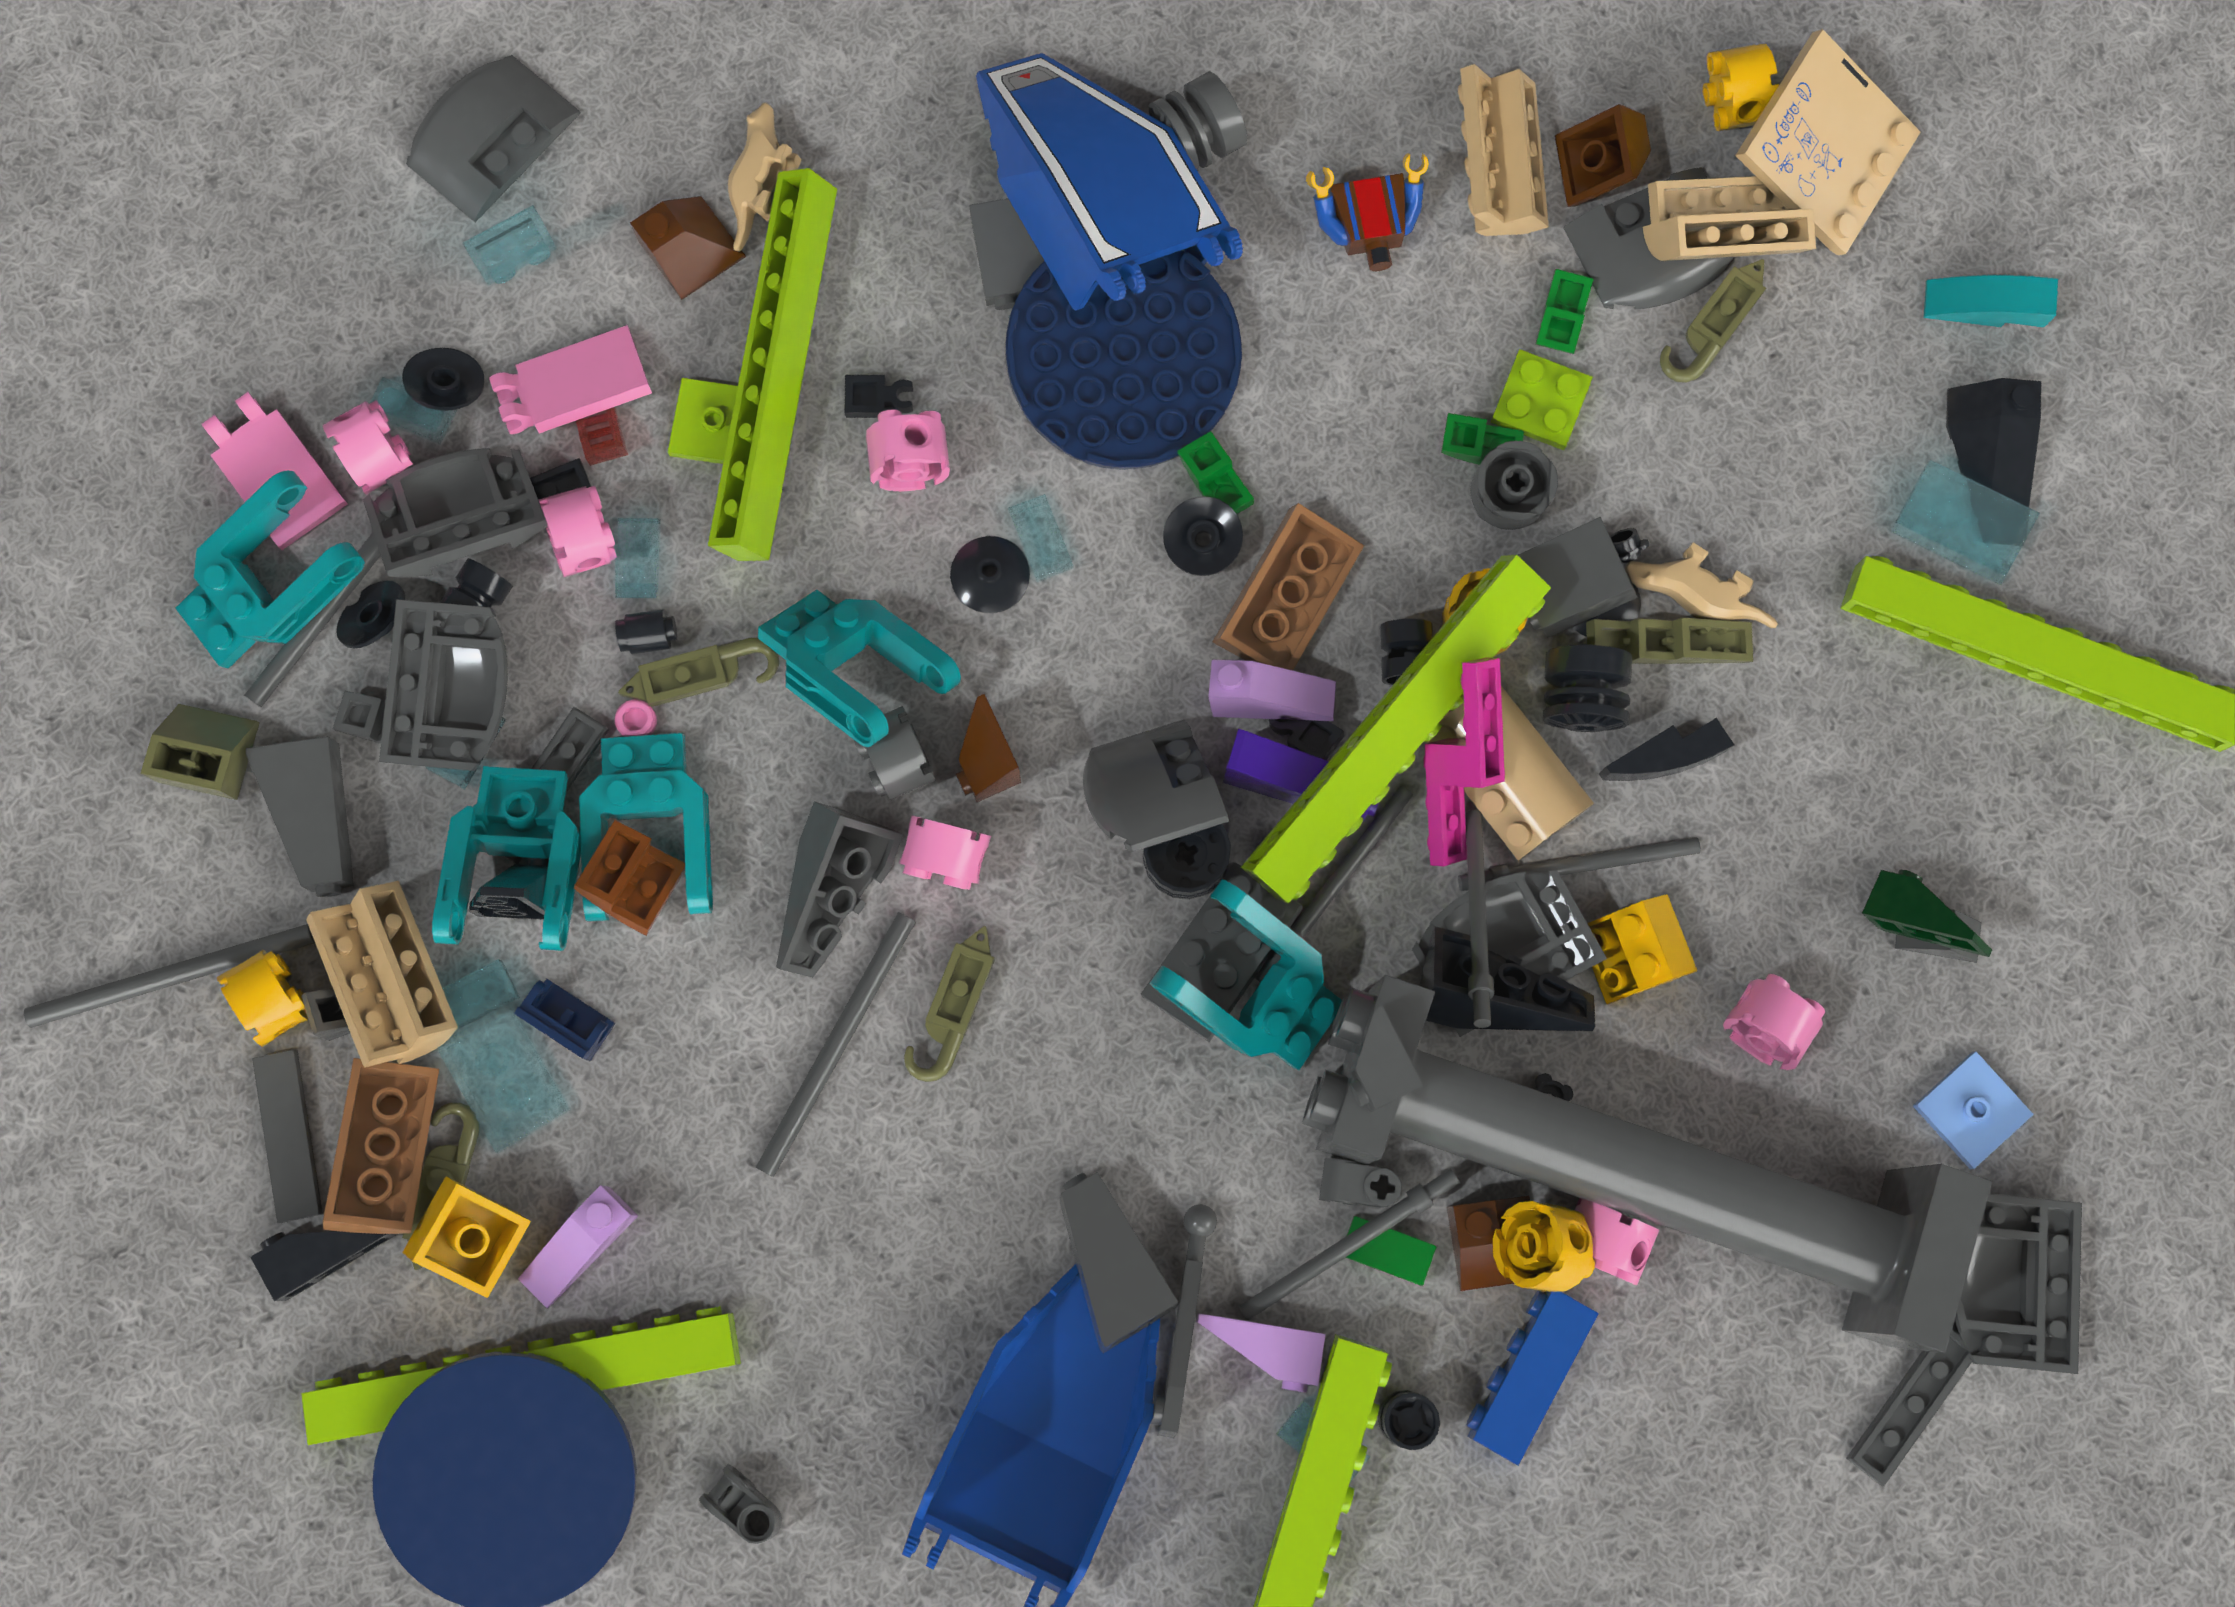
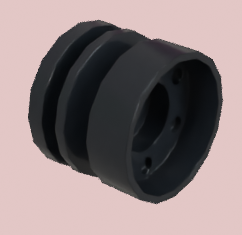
[1543,645,1632,732]
[1143,824,1231,900]

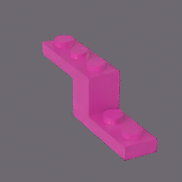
[1423,658,1505,867]

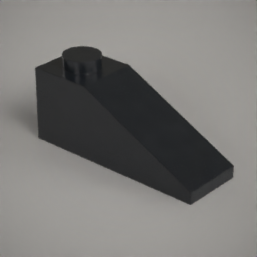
[250,1231,398,1301]

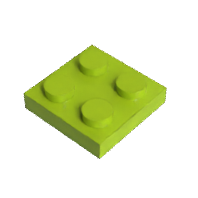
[1490,349,1593,450]

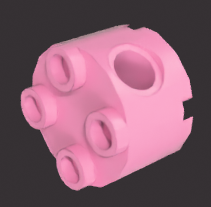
[322,400,413,494]
[866,410,950,492]
[538,486,617,577]
[899,815,991,890]
[1723,974,1825,1070]
[1575,1198,1659,1285]

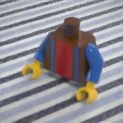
[1306,153,1429,272]

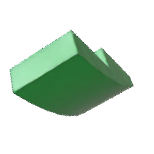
[1535,269,1594,354]
[1441,413,1524,465]
[1177,431,1254,514]
[1345,1216,1437,1286]

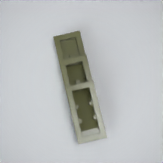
[1586,618,1753,664]

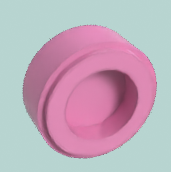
[615,699,657,737]

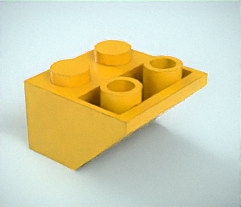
[1587,894,1698,1005]

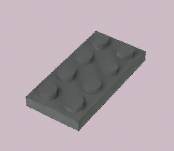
[1140,861,1303,1043]

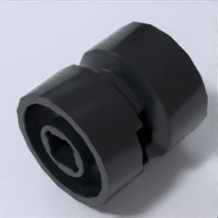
[439,558,513,608]
[1380,619,1433,685]
[1378,1390,1440,1450]

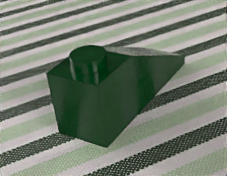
[1862,869,1992,957]

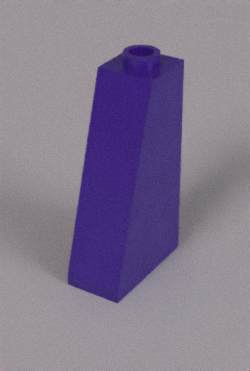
[1222,729,1378,825]

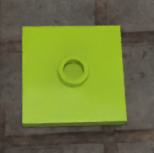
[668,378,738,464]

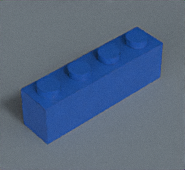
[1466,1290,1599,1466]

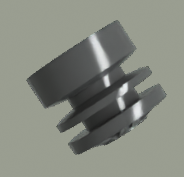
[1149,71,1248,171]

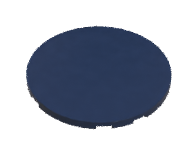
[1005,250,1242,470]
[372,1352,637,1607]

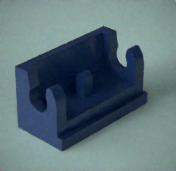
[514,978,616,1062]

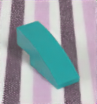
[1923,275,2058,327]

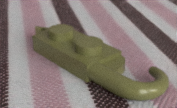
[1660,259,1766,383]
[618,638,779,707]
[904,926,995,1082]
[402,1103,480,1270]

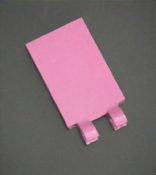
[489,325,652,434]
[202,392,348,550]

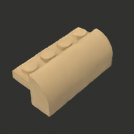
[1458,64,1549,236]
[1643,176,1816,261]
[1426,686,1594,861]
[306,881,458,1068]

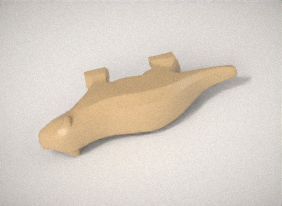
[728,103,802,252]
[1625,542,1778,628]

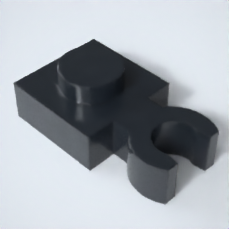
[844,375,913,418]
[1268,719,1344,761]

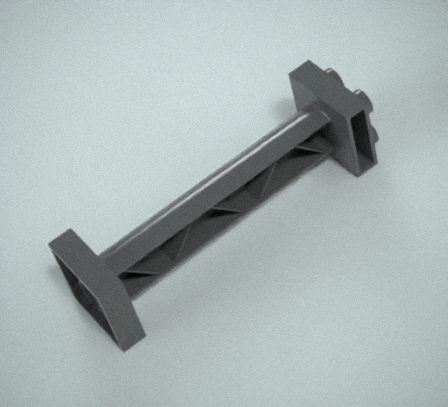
[1302,975,1993,1353]

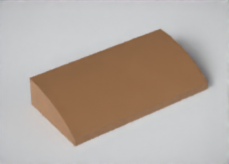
[1212,503,1365,671]
[323,1058,439,1234]

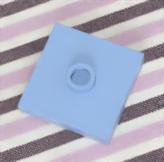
[1913,1051,2034,1169]

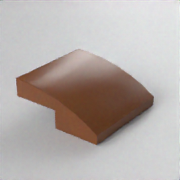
[574,820,685,936]

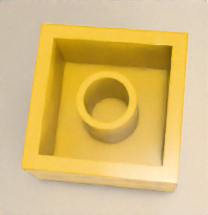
[402,1176,531,1298]

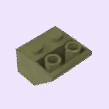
[140,704,260,800]

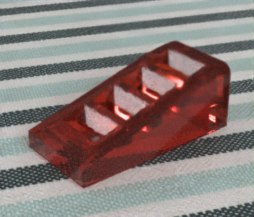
[576,407,628,466]

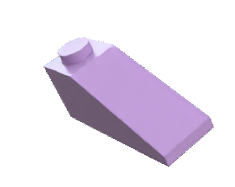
[1208,660,1336,721]
[518,1185,638,1308]
[1196,1313,1326,1392]

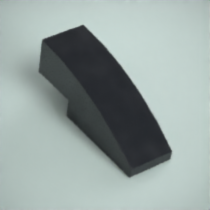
[1599,718,1735,781]

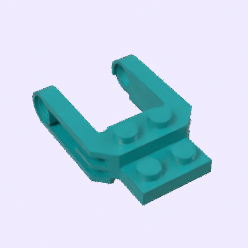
[176,470,365,669]
[758,590,961,747]
[579,733,713,922]
[432,766,581,951]
[1150,880,1342,1070]

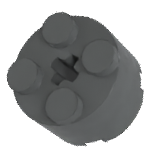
[1470,441,1558,530]
[854,706,936,800]

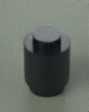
[615,609,677,654]

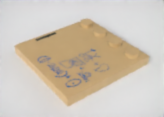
[1735,29,1921,255]

